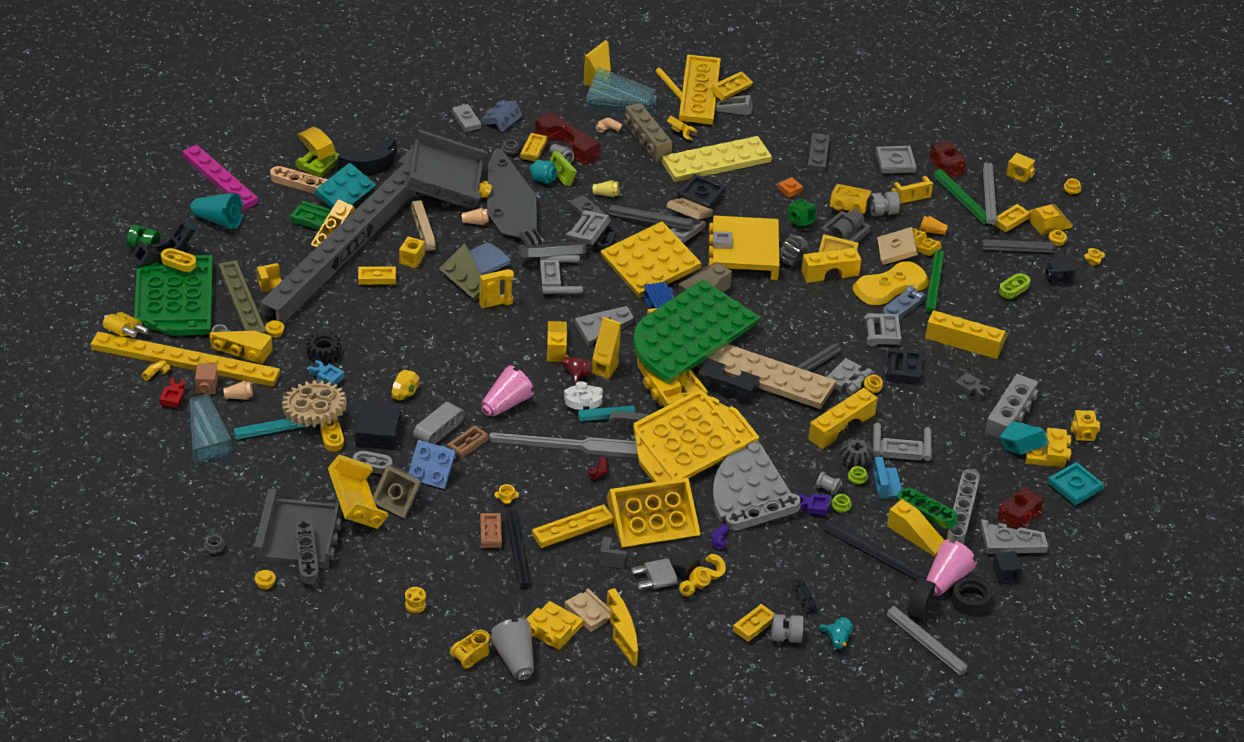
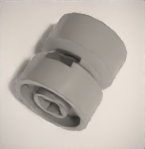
[869,191,900,216]
[772,614,803,643]

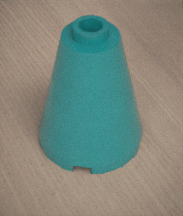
[190,193,243,229]

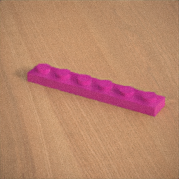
[182,145,259,210]

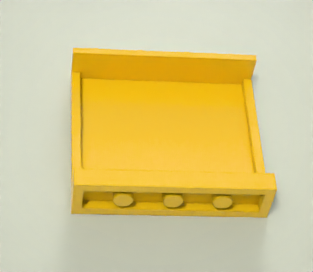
[709,216,779,280]

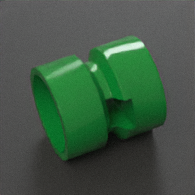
[127,224,161,249]

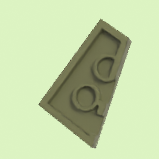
[439,243,481,301]

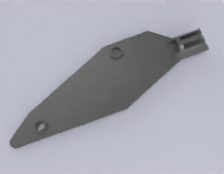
[487,148,546,245]

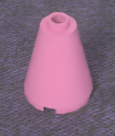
[481,365,534,417]
[926,539,977,596]

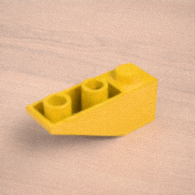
[311,199,356,248]
[592,317,621,379]
[210,331,273,364]

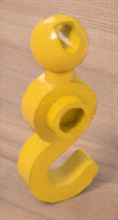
[679,554,726,597]

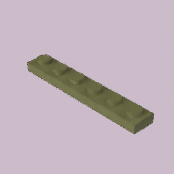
[219,260,266,334]

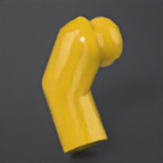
[141,360,170,381]

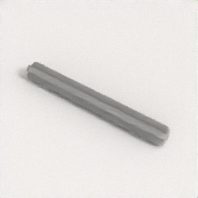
[887,606,968,675]

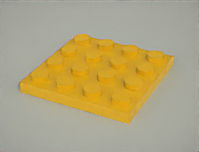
[601,221,702,298]

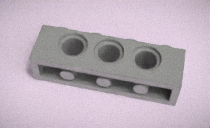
[985,374,1039,438]

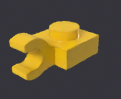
[667,115,697,141]

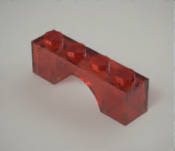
[535,111,600,165]

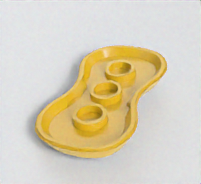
[853,262,930,305]

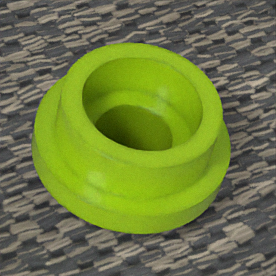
[848,466,868,485]
[831,494,852,512]

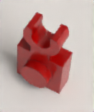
[159,378,185,408]

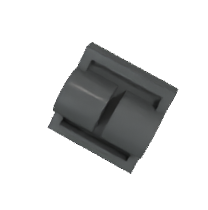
[821,209,871,243]

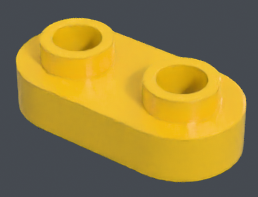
[161,248,196,272]
[320,419,344,452]

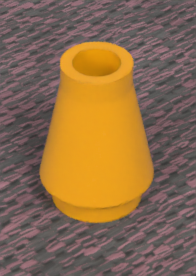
[920,216,948,235]

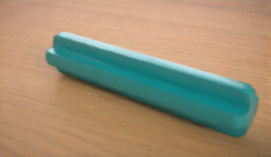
[578,406,636,421]

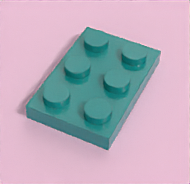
[314,163,376,208]

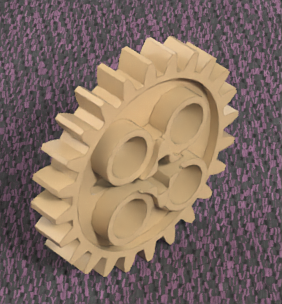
[282,380,347,427]

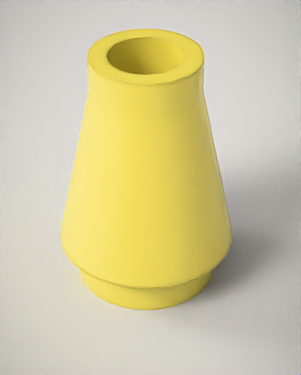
[593,180,619,198]

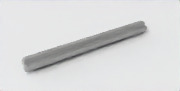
[983,162,997,225]

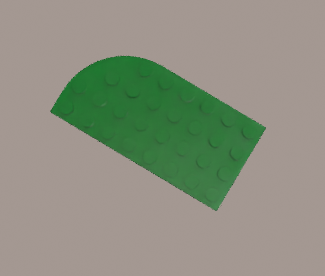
[633,279,761,384]

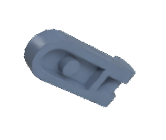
[883,286,926,320]

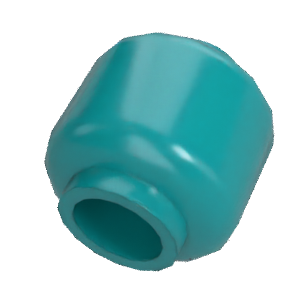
[530,159,557,184]

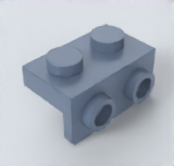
[481,100,522,132]

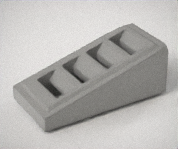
[715,95,753,115]

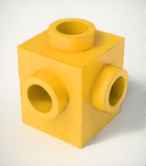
[1071,410,1100,441]

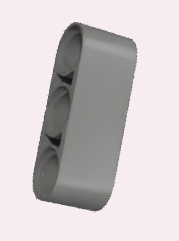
[413,402,465,444]

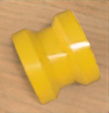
[405,587,426,613]

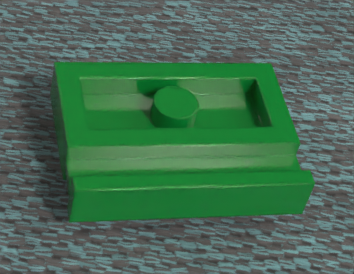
[290,201,331,230]

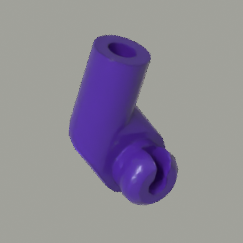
[710,524,729,549]

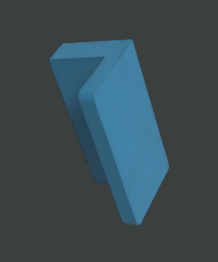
[873,457,902,499]

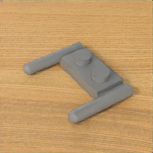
[540,255,583,294]
[873,423,932,461]

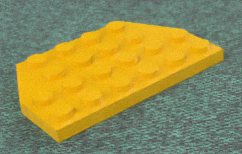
[633,390,759,483]

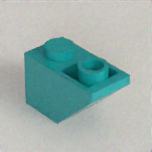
[1000,421,1049,455]

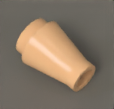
[462,207,489,225]
[224,380,253,400]

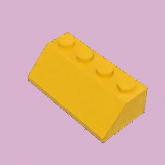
[925,310,1008,359]

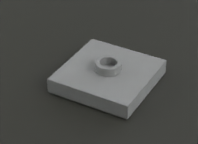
[876,146,917,173]

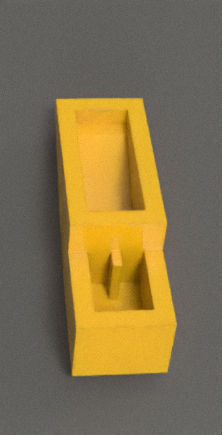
[297,127,335,160]

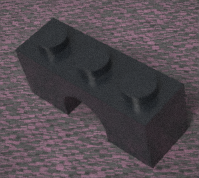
[698,358,760,405]

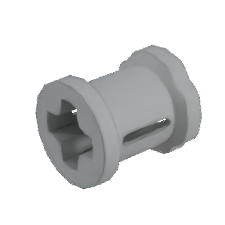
[816,472,841,495]

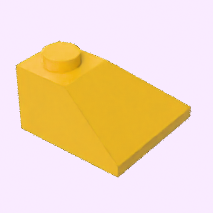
[584,40,611,91]
[1028,204,1073,235]

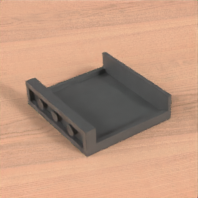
[406,130,487,210]
[254,489,344,568]

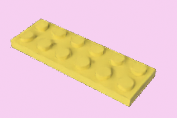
[661,136,772,182]

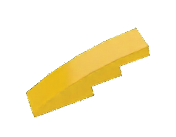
[607,588,638,666]

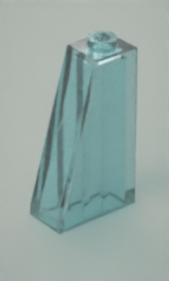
[586,67,658,109]
[190,394,233,464]

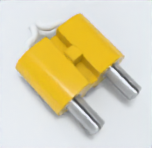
[103,312,149,338]

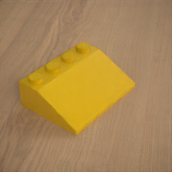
[606,477,701,548]

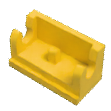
[891,176,933,204]

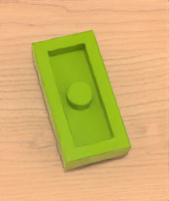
[550,151,577,186]

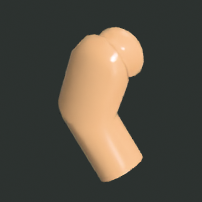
[596,118,622,133]

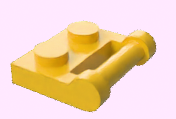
[479,269,514,308]

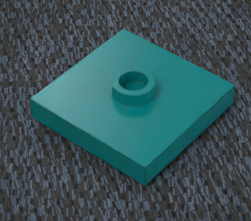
[1047,462,1104,506]

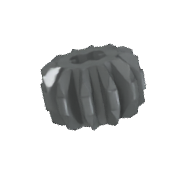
[779,235,808,266]
[839,437,873,468]

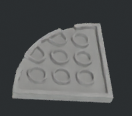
[713,441,791,522]

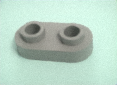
[353,451,392,474]

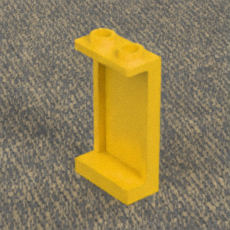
[328,455,388,529]

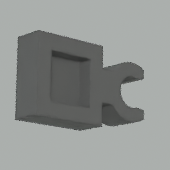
[954,372,991,401]

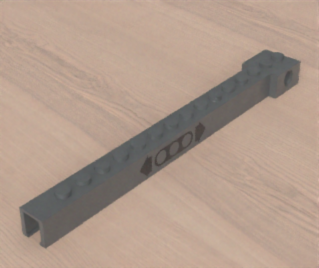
[260,147,417,323]

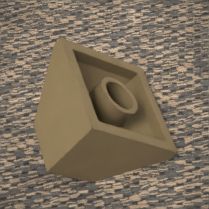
[678,263,732,292]
[373,465,422,518]

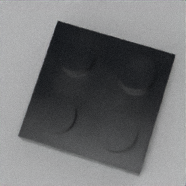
[678,174,726,209]

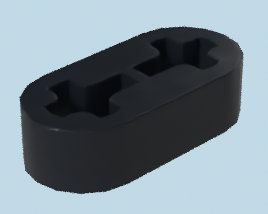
[595,225,616,253]

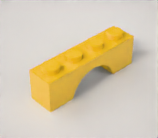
[808,388,878,449]

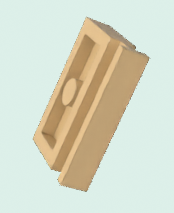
[564,589,610,632]

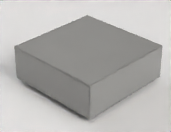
[713,232,732,249]

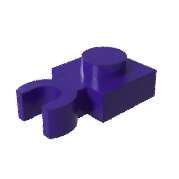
[798,494,832,515]

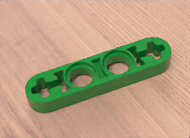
[897,488,959,529]

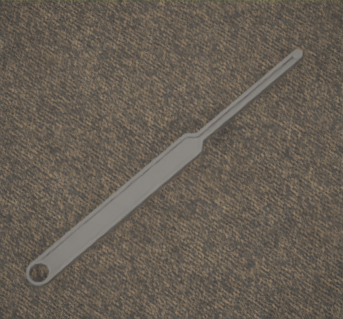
[489,433,724,466]

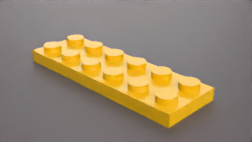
[679,54,721,124]

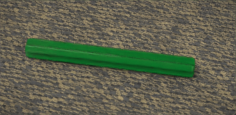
[934,169,988,225]
[925,250,944,313]

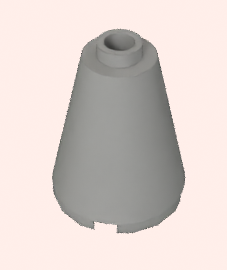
[489,618,534,680]

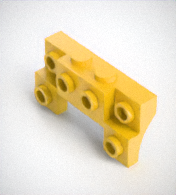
[637,358,695,407]

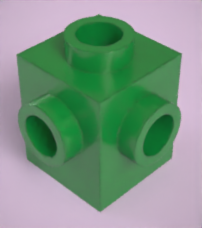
[787,199,817,226]

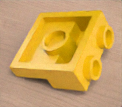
[829,184,872,214]
[1026,428,1071,468]
[526,601,584,650]

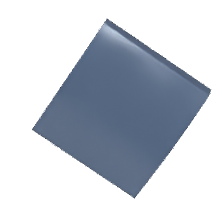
[470,242,511,275]

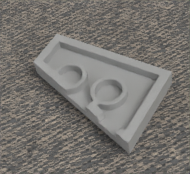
[575,306,634,347]
[980,519,1048,554]

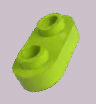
[999,273,1030,299]

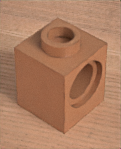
[195,363,218,394]

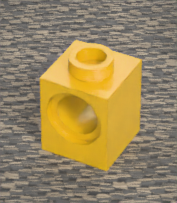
[1006,153,1036,183]
[399,237,425,268]

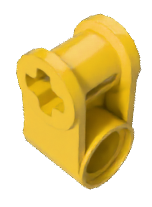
[450,630,490,669]

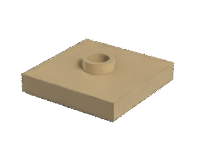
[667,198,713,219]
[877,227,918,265]

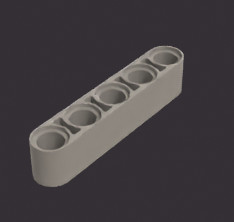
[946,469,980,545]

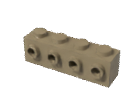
[623,103,672,163]

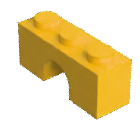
[801,248,861,283]

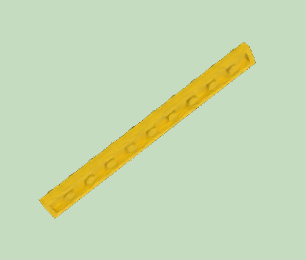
[91,332,280,387]

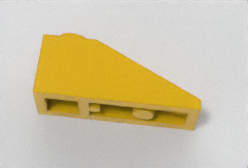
[547,321,567,362]
[887,499,944,557]

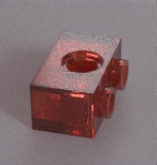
[930,140,966,177]
[998,486,1044,530]

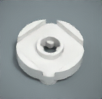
[564,382,603,410]

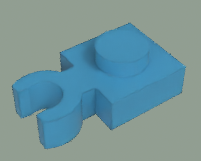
[309,360,344,386]

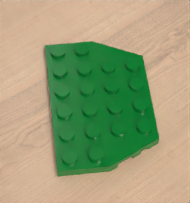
[134,255,213,336]

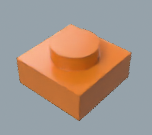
[778,177,803,198]

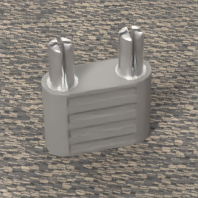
[631,558,677,590]

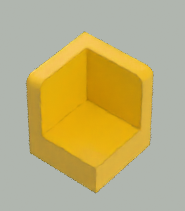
[257,263,282,293]

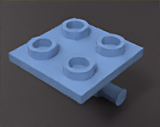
[408,440,457,489]

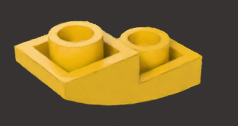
[913,229,942,256]

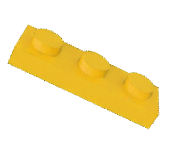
[710,71,753,101]

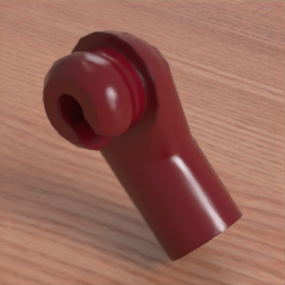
[588,457,608,480]

